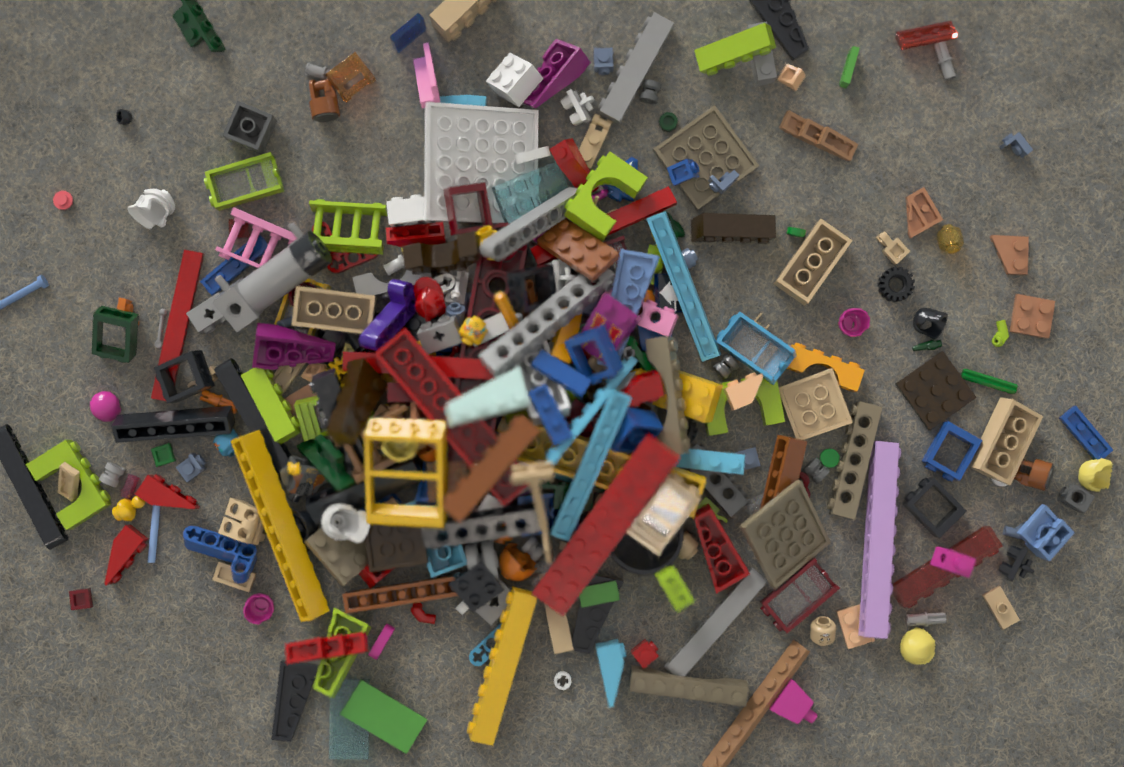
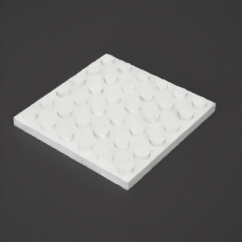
[424,102,538,224]

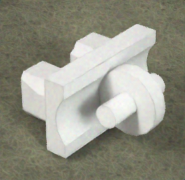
[561,89,594,125]
[548,260,577,292]

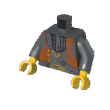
[280,456,329,502]

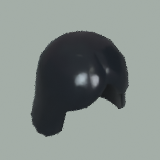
[913,308,948,340]

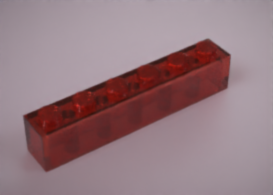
[892,526,1003,608]

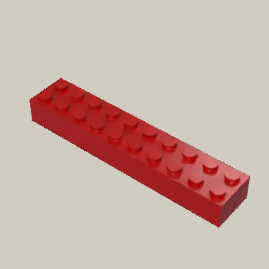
[375,328,529,506]
[531,432,681,617]

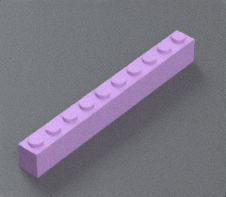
[858,441,901,639]

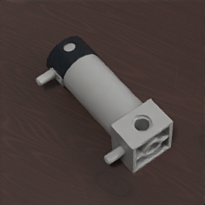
[212,222,333,332]

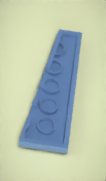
[597,249,659,366]

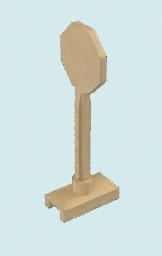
[511,461,553,564]

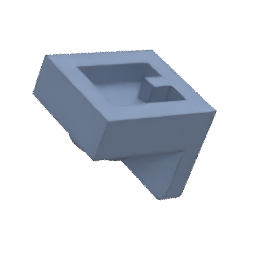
[594,48,614,75]
[999,132,1033,158]
[708,170,739,194]
[733,447,760,470]
[176,453,207,483]

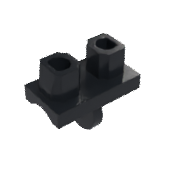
[998,545,1034,582]

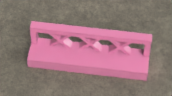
[413,43,441,109]

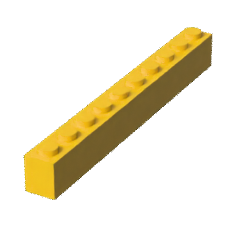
[230,430,330,622]

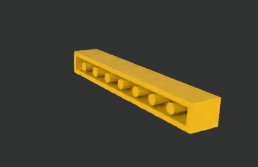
[467,586,537,746]

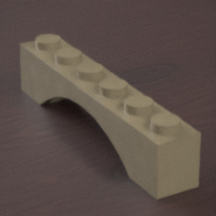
[645,336,690,455]
[628,665,749,707]

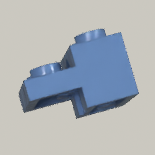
[1017,504,1075,561]

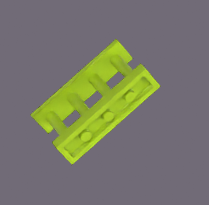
[309,199,388,255]

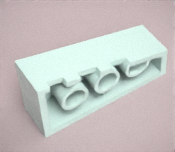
[444,366,530,428]

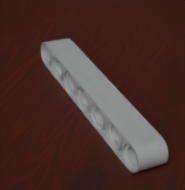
[480,187,578,260]
[664,567,767,677]

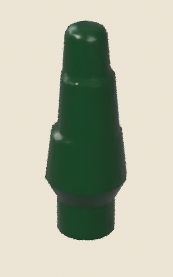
[912,340,942,351]

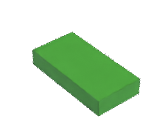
[839,46,860,88]
[579,580,620,608]

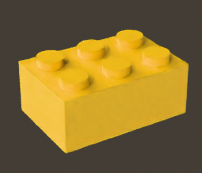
[652,371,723,423]

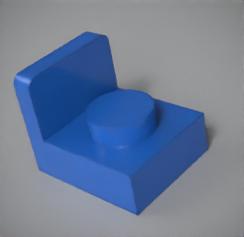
[667,159,700,186]

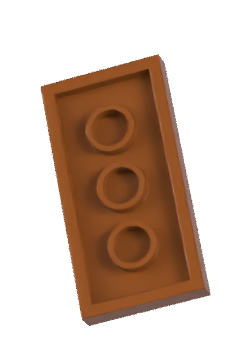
[537,218,620,282]

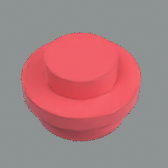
[53,191,73,210]

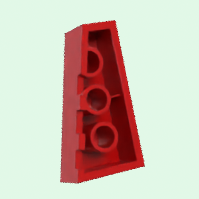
[694,503,750,594]

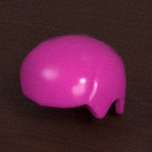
[838,308,870,337]
[90,391,121,422]
[243,593,275,625]

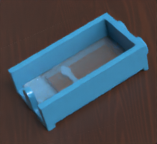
[716,311,797,385]

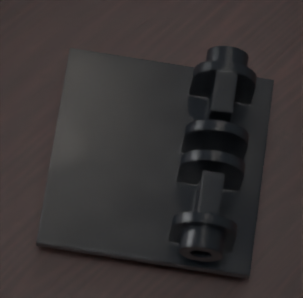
[449,561,504,613]

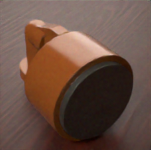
[309,79,340,122]
[1014,459,1055,491]

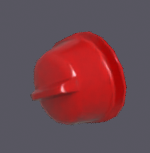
[414,277,446,322]

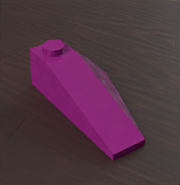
[523,39,591,109]
[252,322,336,370]

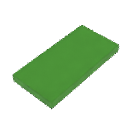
[340,679,427,754]

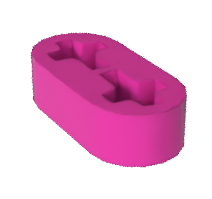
[368,623,395,660]

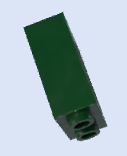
[91,305,139,363]

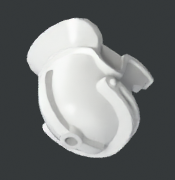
[127,189,175,229]
[321,504,370,543]

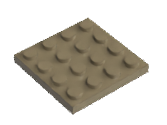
[653,105,759,211]
[740,480,831,589]

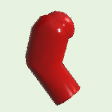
[411,602,436,624]

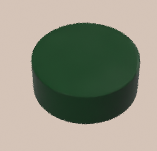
[659,112,678,132]

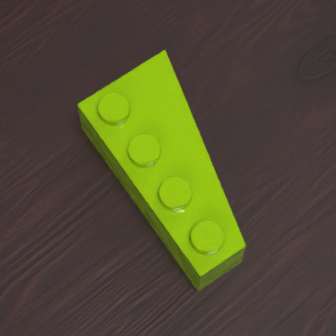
[313,608,372,698]

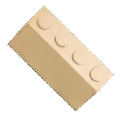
[968,398,1043,486]

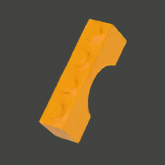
[786,343,865,392]

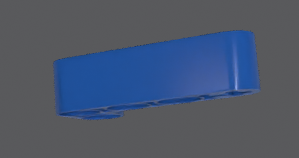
[183,526,257,584]

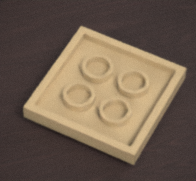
[779,368,853,440]

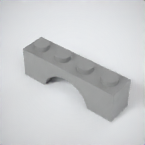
[352,270,433,299]

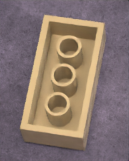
[429,0,497,43]
[773,219,853,306]
[292,286,377,334]

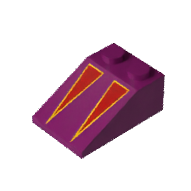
[580,293,641,365]

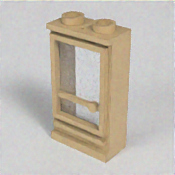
[626,473,701,556]

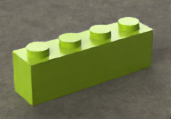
[694,22,776,76]
[241,368,301,444]

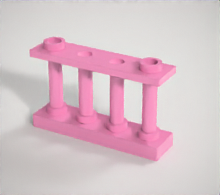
[215,207,297,268]

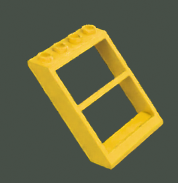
[364,418,448,529]

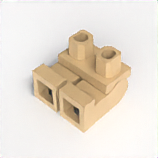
[218,498,266,545]

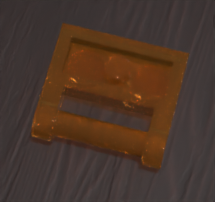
[325,52,376,103]

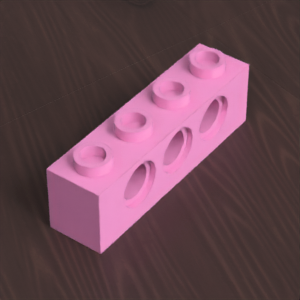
[598,287,679,336]

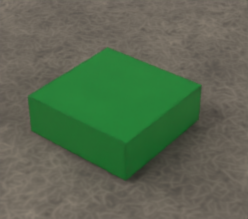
[151,443,176,467]

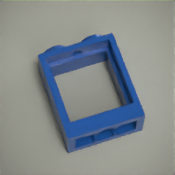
[564,324,623,385]
[921,421,982,482]

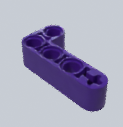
[359,279,416,351]

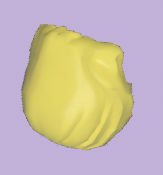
[380,440,419,462]
[1078,458,1113,492]
[900,627,935,665]

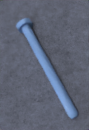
[0,275,49,310]

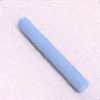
[147,505,161,563]

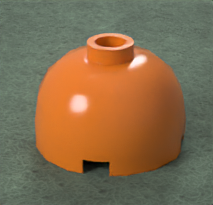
[498,543,537,582]

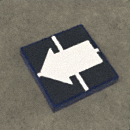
[654,273,683,313]

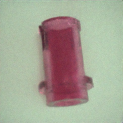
[120,474,140,499]

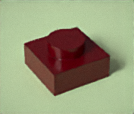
[69,588,93,611]

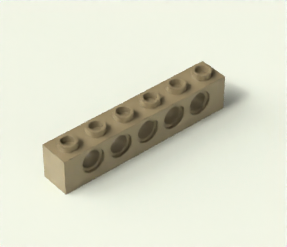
[827,401,882,520]

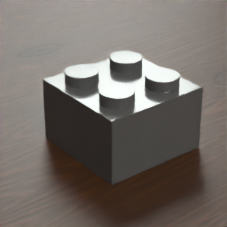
[222,101,277,155]

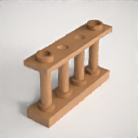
[334,402,426,483]

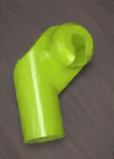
[992,320,1009,347]

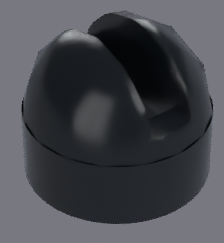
[116,109,133,125]

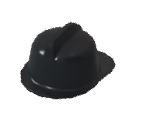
[291,509,318,553]

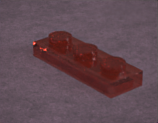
[895,21,957,50]

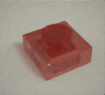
[228,219,250,239]

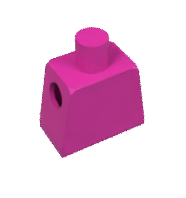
[930,546,976,578]
[769,679,818,724]

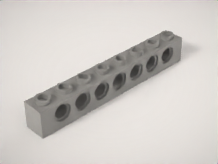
[479,268,615,378]

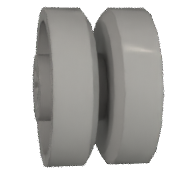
[465,539,500,581]

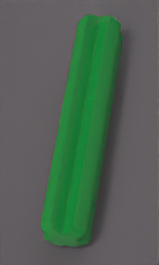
[961,369,1018,394]

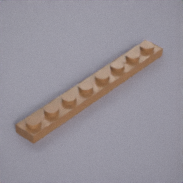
[702,639,810,767]

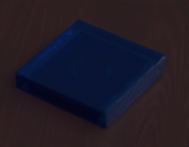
[390,13,427,54]

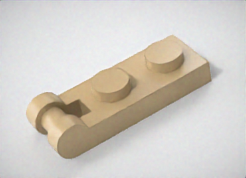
[579,113,613,170]

